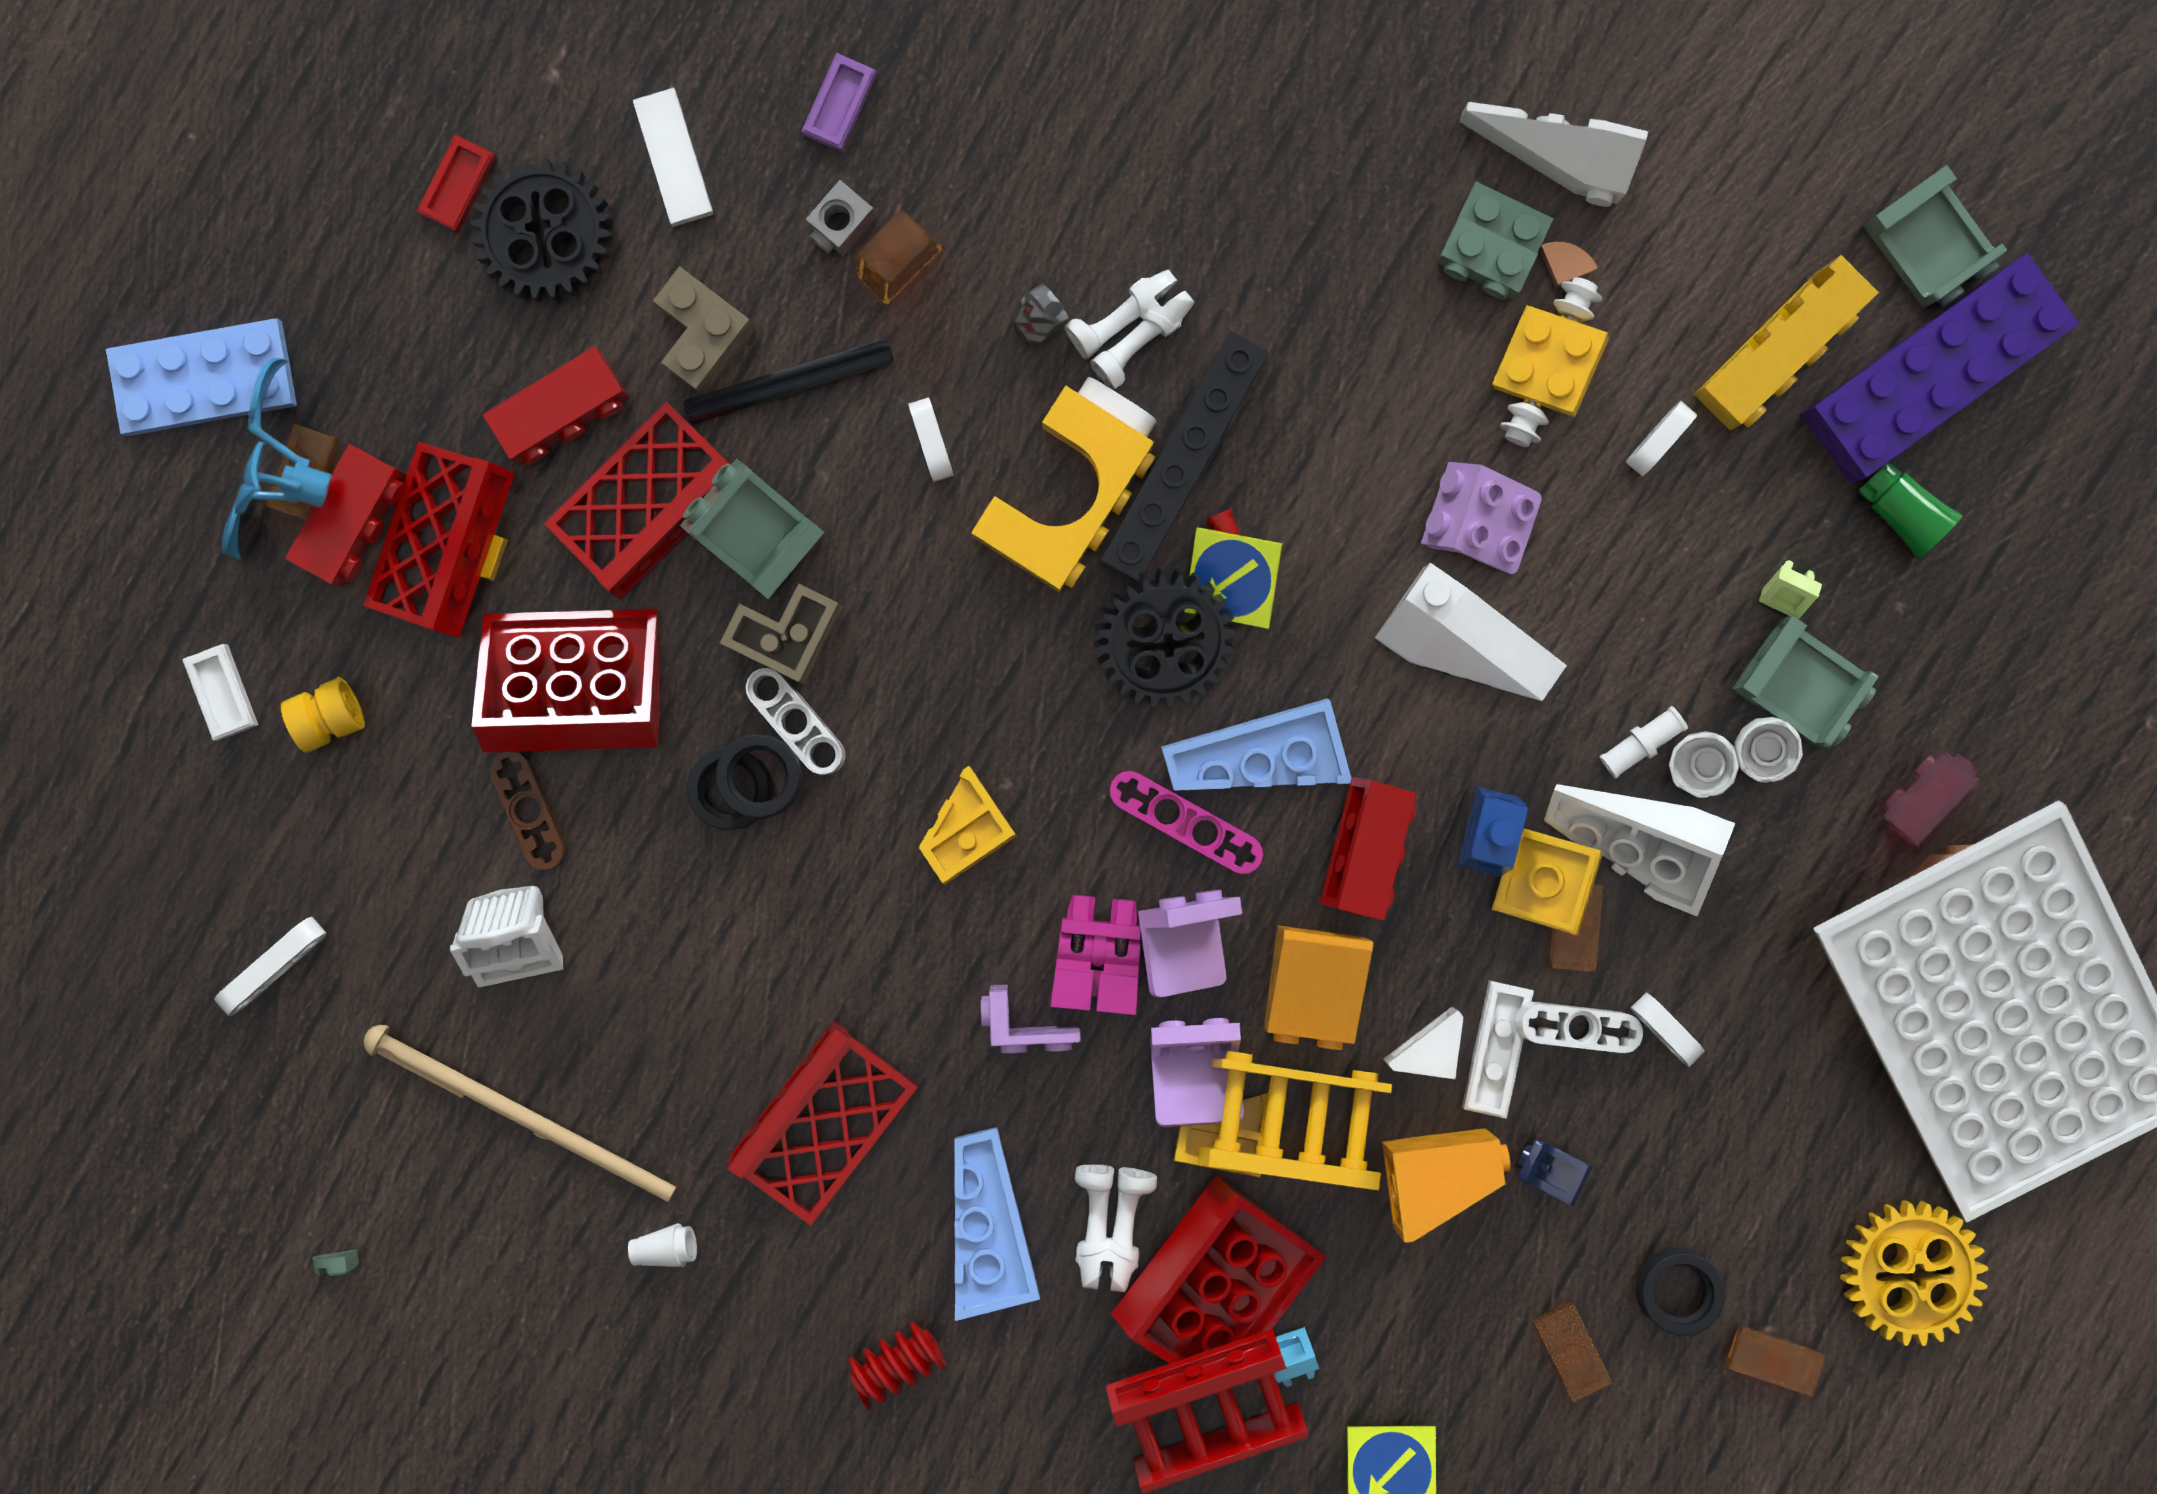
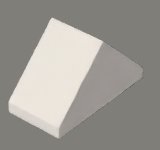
[1383,1007,1464,1079]

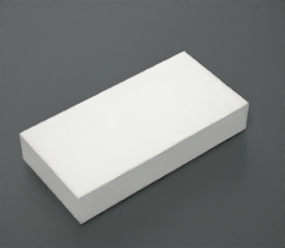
[182,644,258,741]

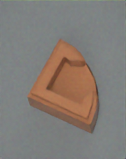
[1539,242,1598,288]

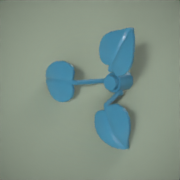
[222,358,332,559]

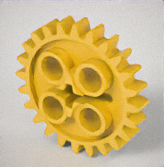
[1840,1200,1988,1346]

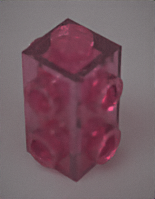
[1883,751,1980,851]

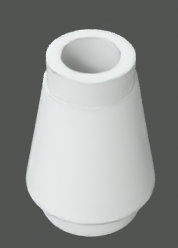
[628,1223,697,1267]

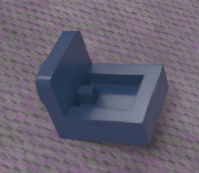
[1518,1140,1593,1206]

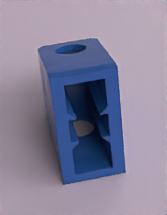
[1457,787,1528,877]

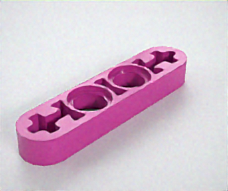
[1109,771,1263,874]

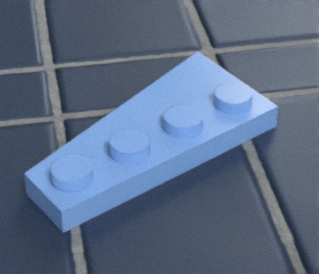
[1161,698,1351,791]
[955,1127,1040,1321]

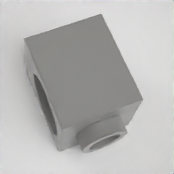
[806,180,876,257]

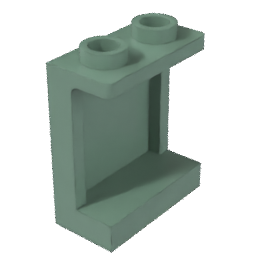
[1863,165,2007,309]
[680,458,824,599]
[1732,616,1879,749]

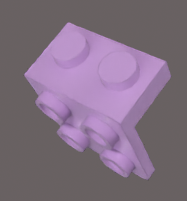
[1421,462,1541,574]
[1138,890,1242,997]
[981,985,1081,1053]
[1150,1018,1244,1127]

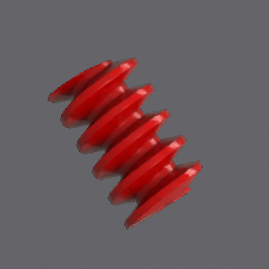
[848,1322,947,1411]

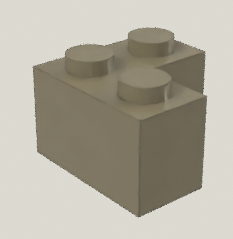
[653,266,756,395]
[720,583,843,685]

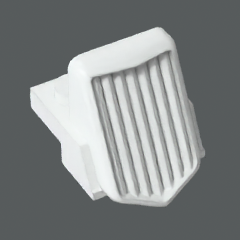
[450,886,563,988]

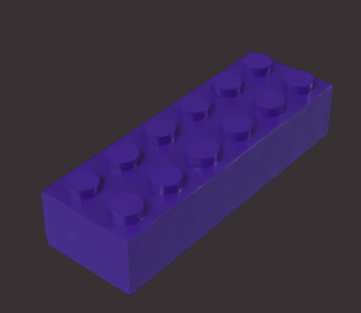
[1800,253,2079,484]

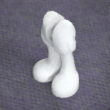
[1064,269,1195,390]
[1075,1165,1157,1292]

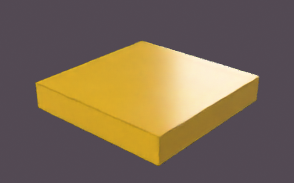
[1492,828,1603,936]

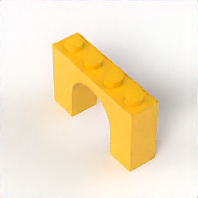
[971,386,1156,593]

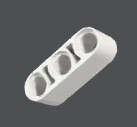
[746,668,846,775]

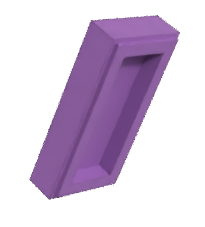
[801,53,877,152]

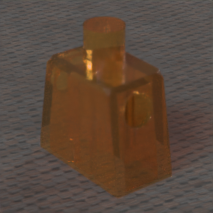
[855,210,944,306]

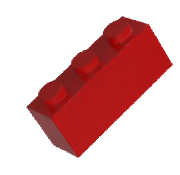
[483,346,630,465]
[285,444,407,588]
[1320,777,1417,920]

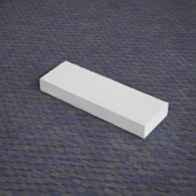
[633,88,714,227]
[1462,981,1534,1119]

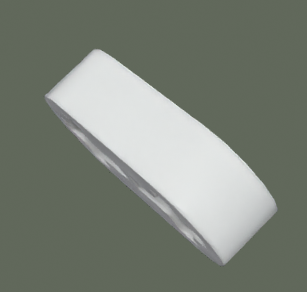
[1078,377,1157,437]
[908,397,954,482]
[1626,401,1697,477]
[1630,993,1705,1067]

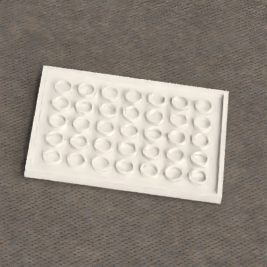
[1813,800,2157,1223]

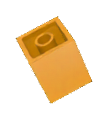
[1264,925,1373,1050]
[1382,1128,1510,1243]

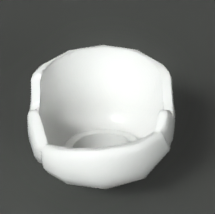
[1735,717,1803,783]
[1669,731,1739,798]

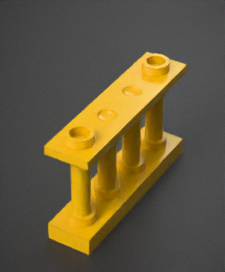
[1198,1051,1392,1191]

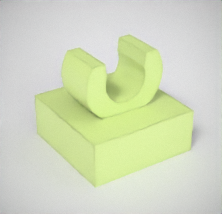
[1759,560,1822,619]

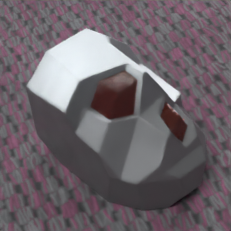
[1013,284,1068,345]

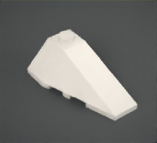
[1460,102,1648,207]
[1374,563,1567,701]
[1544,784,1735,916]

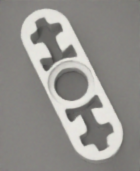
[214,917,327,1017]
[1515,1002,1643,1053]

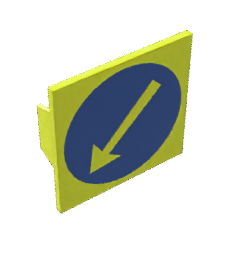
[1184,527,1283,629]
[1347,1426,1436,1494]

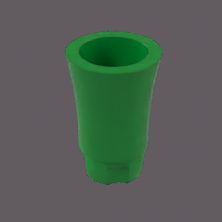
[1858,461,1963,560]

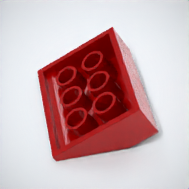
[472,609,660,753]
[1111,1174,1327,1363]

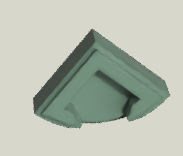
[312,1249,359,1276]

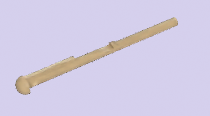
[363,1025,676,1202]

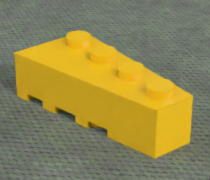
[1694,255,1879,431]

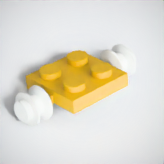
[1492,277,1609,447]

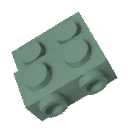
[1436,181,1554,300]

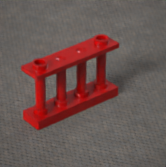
[1106,1328,1309,1494]

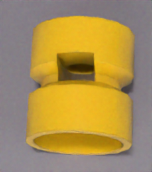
[281,677,365,753]

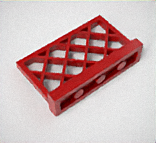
[544,401,728,600]
[363,442,515,638]
[727,1021,918,1225]

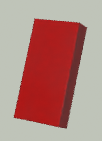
[416,135,497,234]

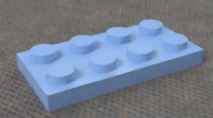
[106,318,297,436]

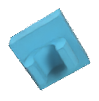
[1274,1327,1319,1387]

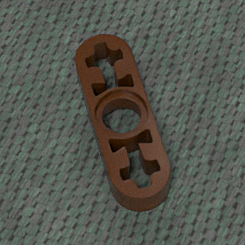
[490,752,568,870]

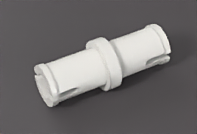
[1600,706,1688,779]

